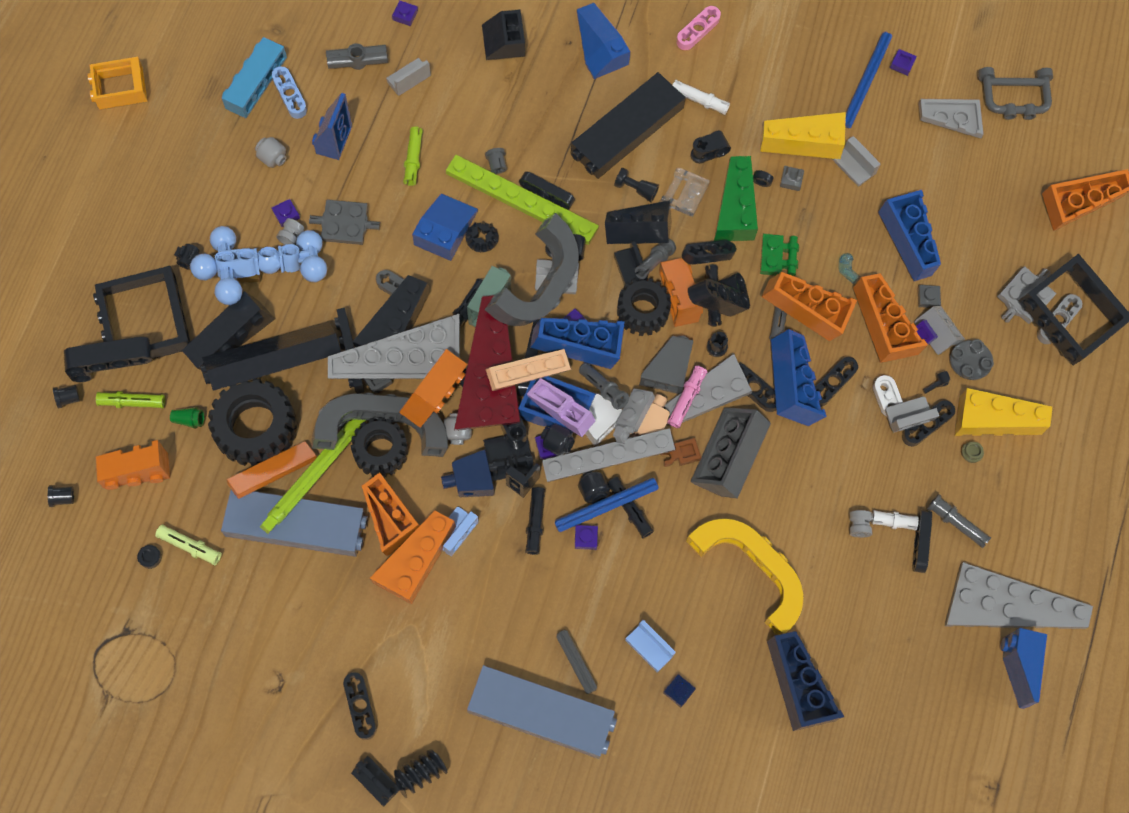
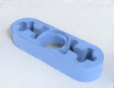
[272,66,307,119]

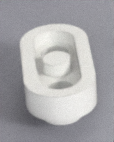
[873,375,903,417]

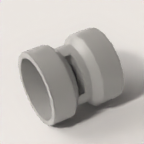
[276,218,305,245]
[849,510,872,538]

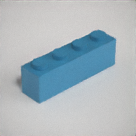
[222,37,287,118]

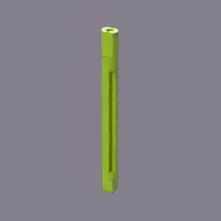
[260,419,366,534]

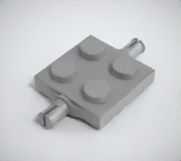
[997,266,1057,324]

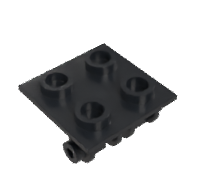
[483,434,533,481]

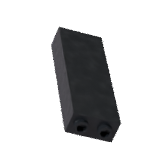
[570,72,686,179]
[200,321,341,391]

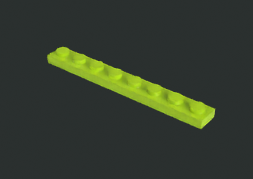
[446,155,599,245]

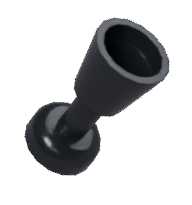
[614,168,660,203]

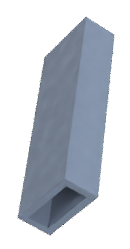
[221,490,368,557]
[467,665,617,759]

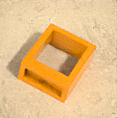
[88,57,148,110]

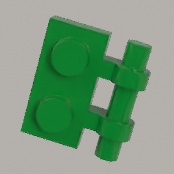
[760,234,799,276]

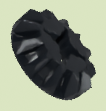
[465,221,498,252]

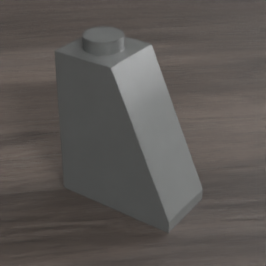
[639,336,693,394]

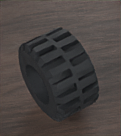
[617,278,671,336]
[351,418,408,477]

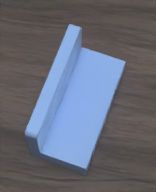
[443,507,479,557]
[625,620,676,673]

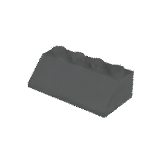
[690,408,771,499]

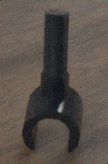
[923,371,950,394]

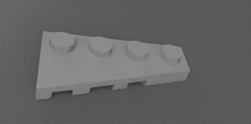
[664,354,752,423]

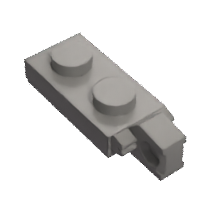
[613,388,655,444]

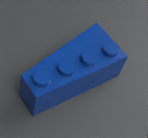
[878,190,941,281]

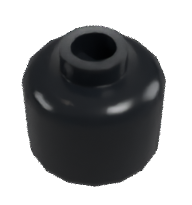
[541,423,575,456]
[578,471,610,504]

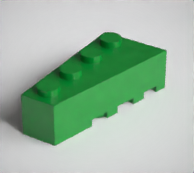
[714,156,758,241]

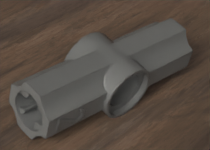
[326,43,388,70]

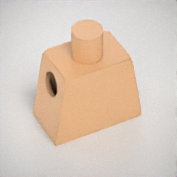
[629,394,670,437]

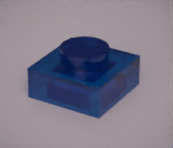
[663,674,696,707]

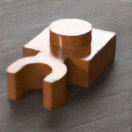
[660,438,701,467]

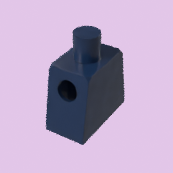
[441,450,494,497]

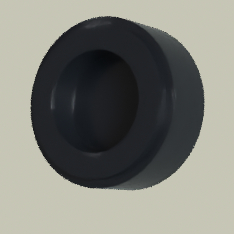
[753,170,774,187]
[137,545,162,569]

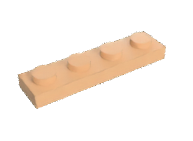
[486,349,571,391]

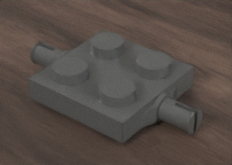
[309,200,380,245]

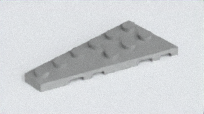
[328,314,459,379]

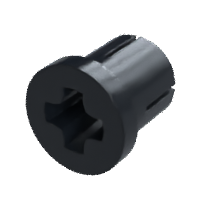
[706,332,728,357]
[53,385,80,409]
[47,485,74,507]

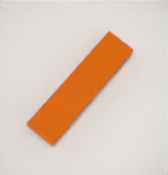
[227,441,317,499]

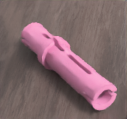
[667,366,707,428]

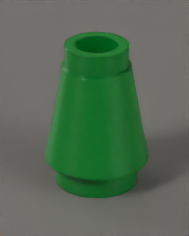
[170,407,205,429]

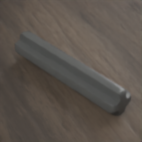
[556,630,597,694]

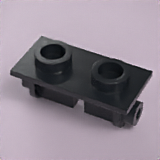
[351,756,400,807]

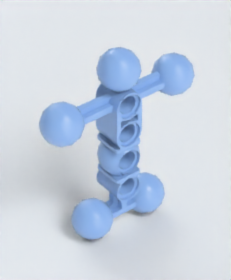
[190,226,328,305]

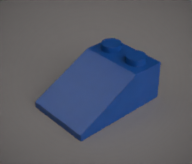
[312,93,352,160]
[412,194,478,261]
[518,376,596,432]
[1001,628,1047,709]

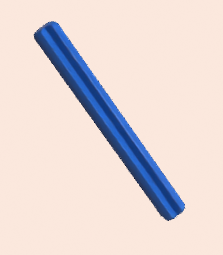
[555,478,659,532]

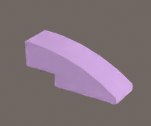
[527,378,595,437]

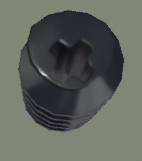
[394,749,448,798]

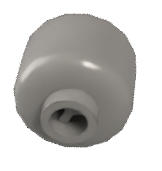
[255,137,287,168]
[444,413,472,445]

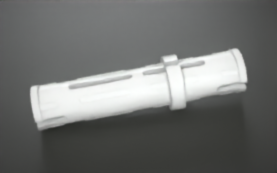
[673,80,730,115]

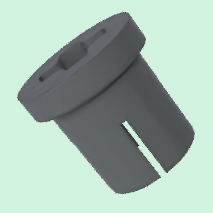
[485,148,507,174]

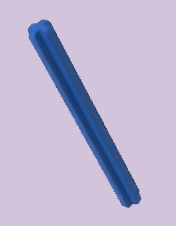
[845,32,892,128]

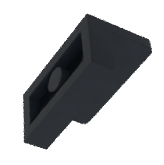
[614,240,648,286]
[506,463,540,498]

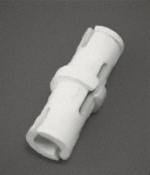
[871,510,918,530]

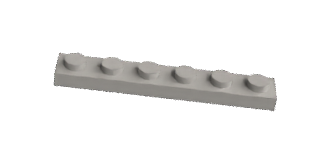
[542,428,675,482]

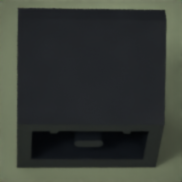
[482,9,525,60]

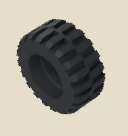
[208,379,297,466]

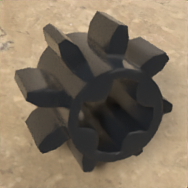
[174,244,200,270]

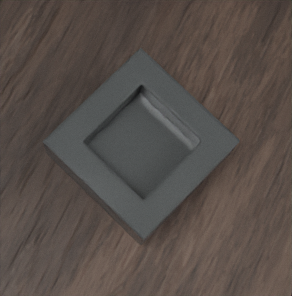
[917,285,941,308]
[364,379,392,394]

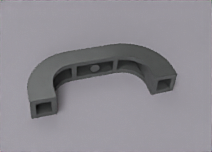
[485,213,579,326]
[312,393,448,457]

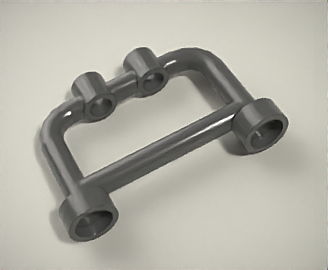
[978,67,1053,120]

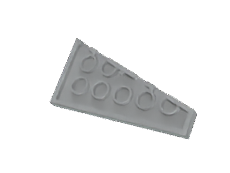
[945,562,1093,629]

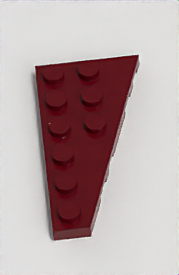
[454,295,520,431]

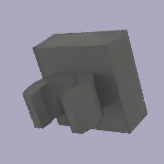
[780,166,804,191]

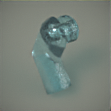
[839,253,860,284]

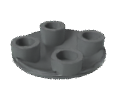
[950,339,994,380]

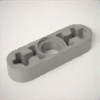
[1037,294,1083,344]

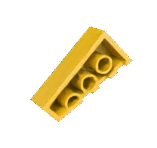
[760,112,846,159]
[954,388,1052,436]

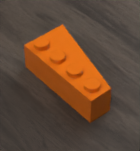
[1042,169,1129,231]
[762,272,857,341]
[853,273,928,363]
[370,511,456,604]

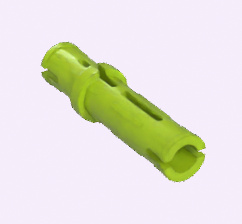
[403,127,423,186]
[96,391,165,409]

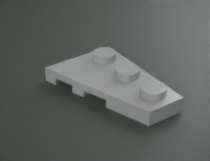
[919,99,984,138]

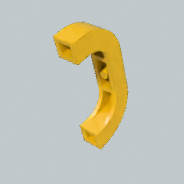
[686,519,803,635]

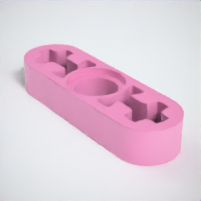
[676,6,721,50]

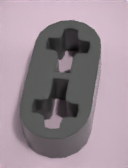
[376,270,404,295]

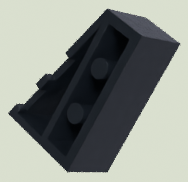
[605,200,672,244]

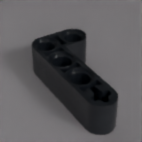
[688,273,750,317]
[64,337,152,382]

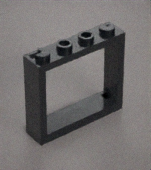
[1018,253,1129,366]
[93,266,191,359]

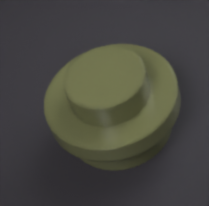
[961,441,984,463]

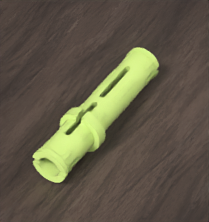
[155,524,222,566]

